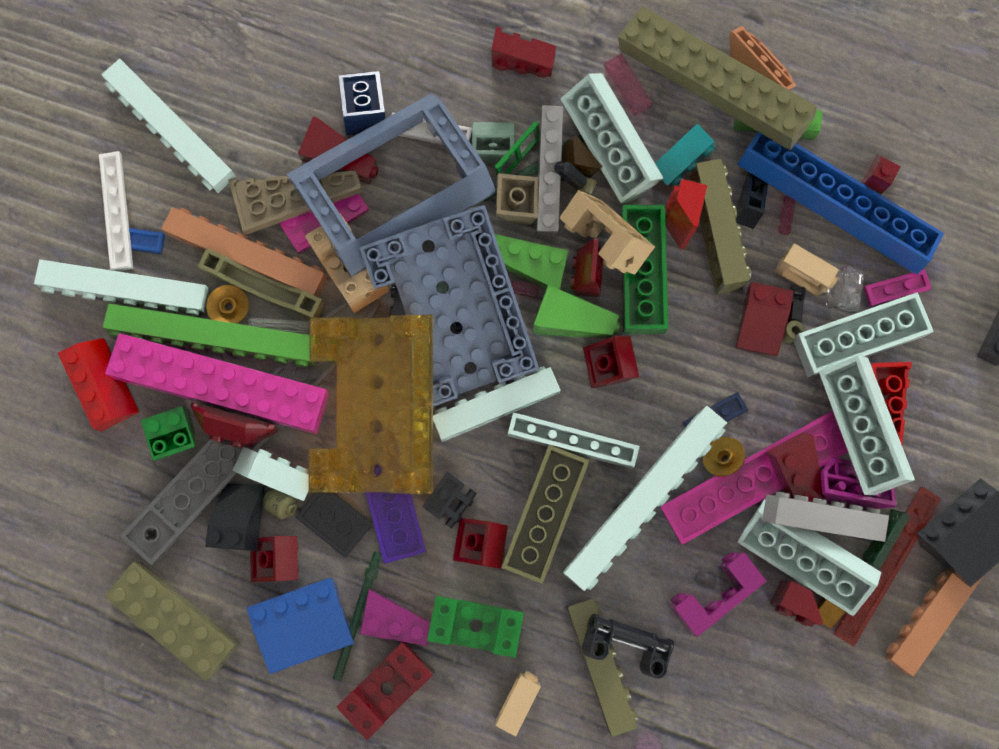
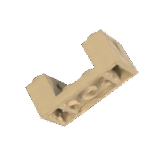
[560,190,655,274]
[305,213,390,313]

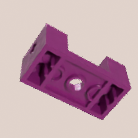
[668,552,767,637]

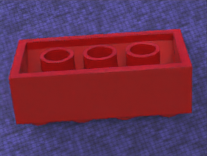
[665,179,707,250]
[58,338,140,432]

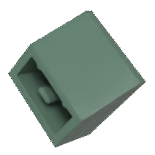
[472,122,514,163]

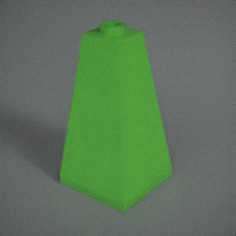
[533,285,621,339]

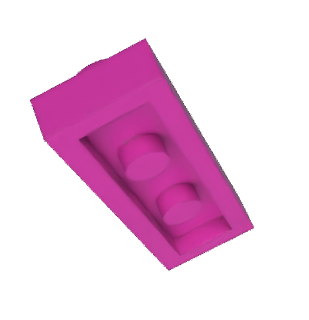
[863,269,932,307]

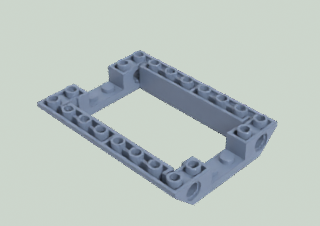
[286,94,496,277]

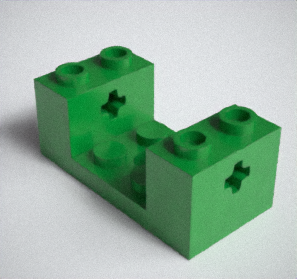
[427,595,524,658]

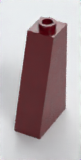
[298,116,379,184]

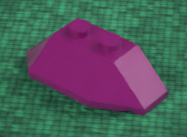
[821,457,897,510]

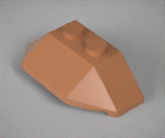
[729,26,797,91]

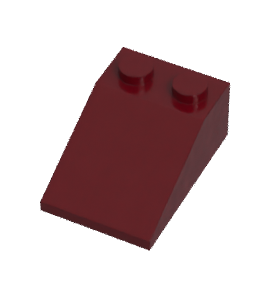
[570,239,604,297]
[736,282,794,356]

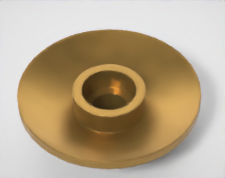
[206,285,249,324]
[703,437,745,477]

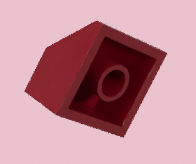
[583,336,639,388]
[453,518,508,569]
[250,536,299,582]

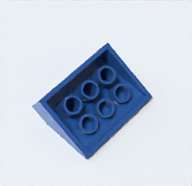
[247,577,355,674]

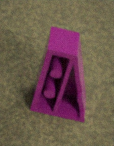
[360,589,431,646]

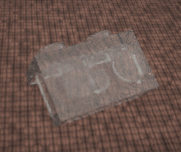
[826,265,865,313]

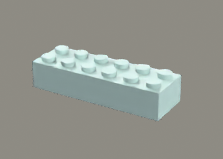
[561,73,664,203]
[793,292,934,377]
[819,355,915,495]
[737,499,881,616]

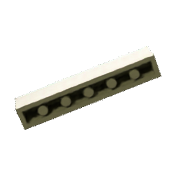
[566,598,639,737]

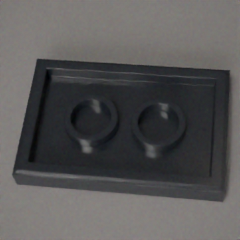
[295,484,373,558]

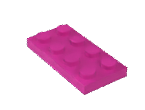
[279,194,369,254]

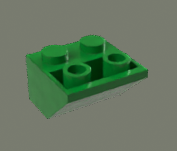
[140,406,196,461]

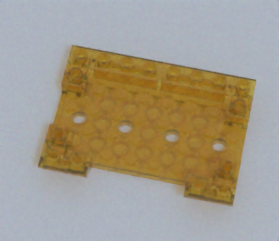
[309,314,433,494]

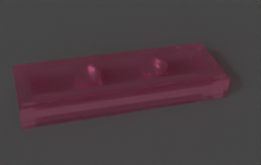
[604,54,653,116]

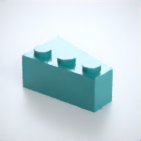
[655,123,717,188]

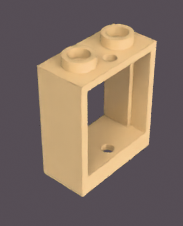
[774,243,839,297]
[495,671,541,737]

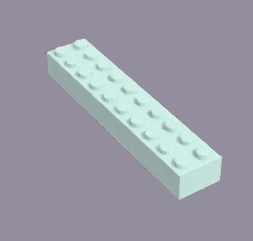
[562,406,727,591]

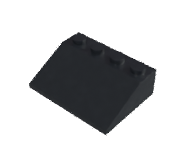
[917,478,999,588]

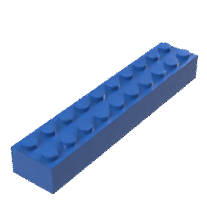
[737,132,944,275]

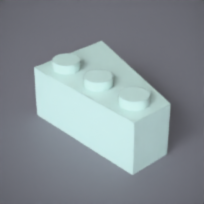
[232,447,314,501]

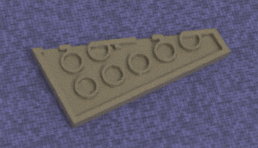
[228,171,363,235]

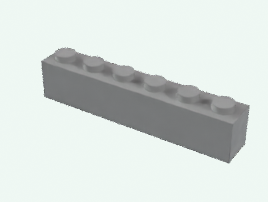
[535,105,563,236]
[762,491,889,542]

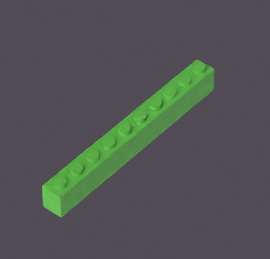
[103,304,319,368]

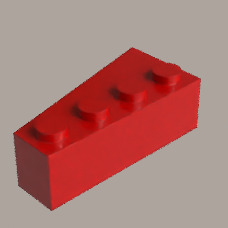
[871,362,912,445]

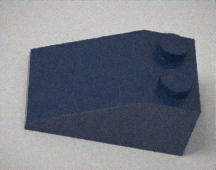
[339,71,386,135]

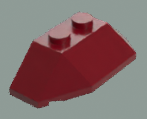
[190,402,278,449]

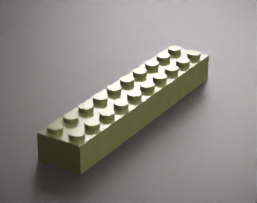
[618,6,817,150]

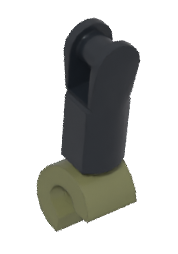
[554,161,597,196]
[783,285,806,344]

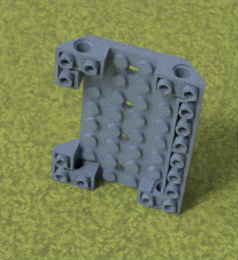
[359,205,539,412]

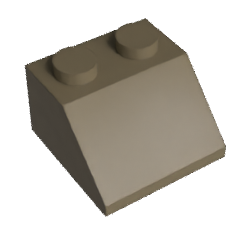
[496,173,539,225]

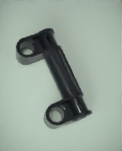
[582,614,674,679]

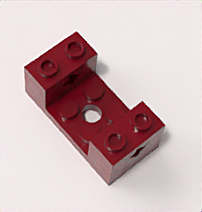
[336,642,435,740]

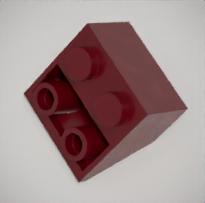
[770,580,823,627]

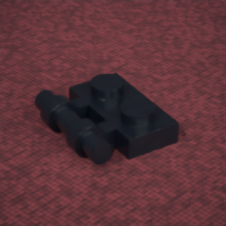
[422,472,477,529]

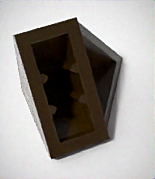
[560,135,603,181]

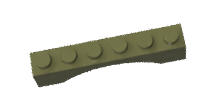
[197,248,325,323]

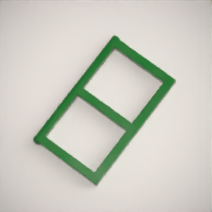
[494,121,540,176]

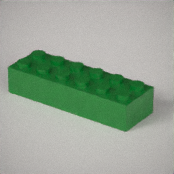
[620,205,668,334]

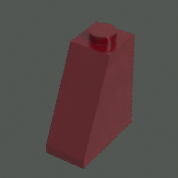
[861,155,901,195]

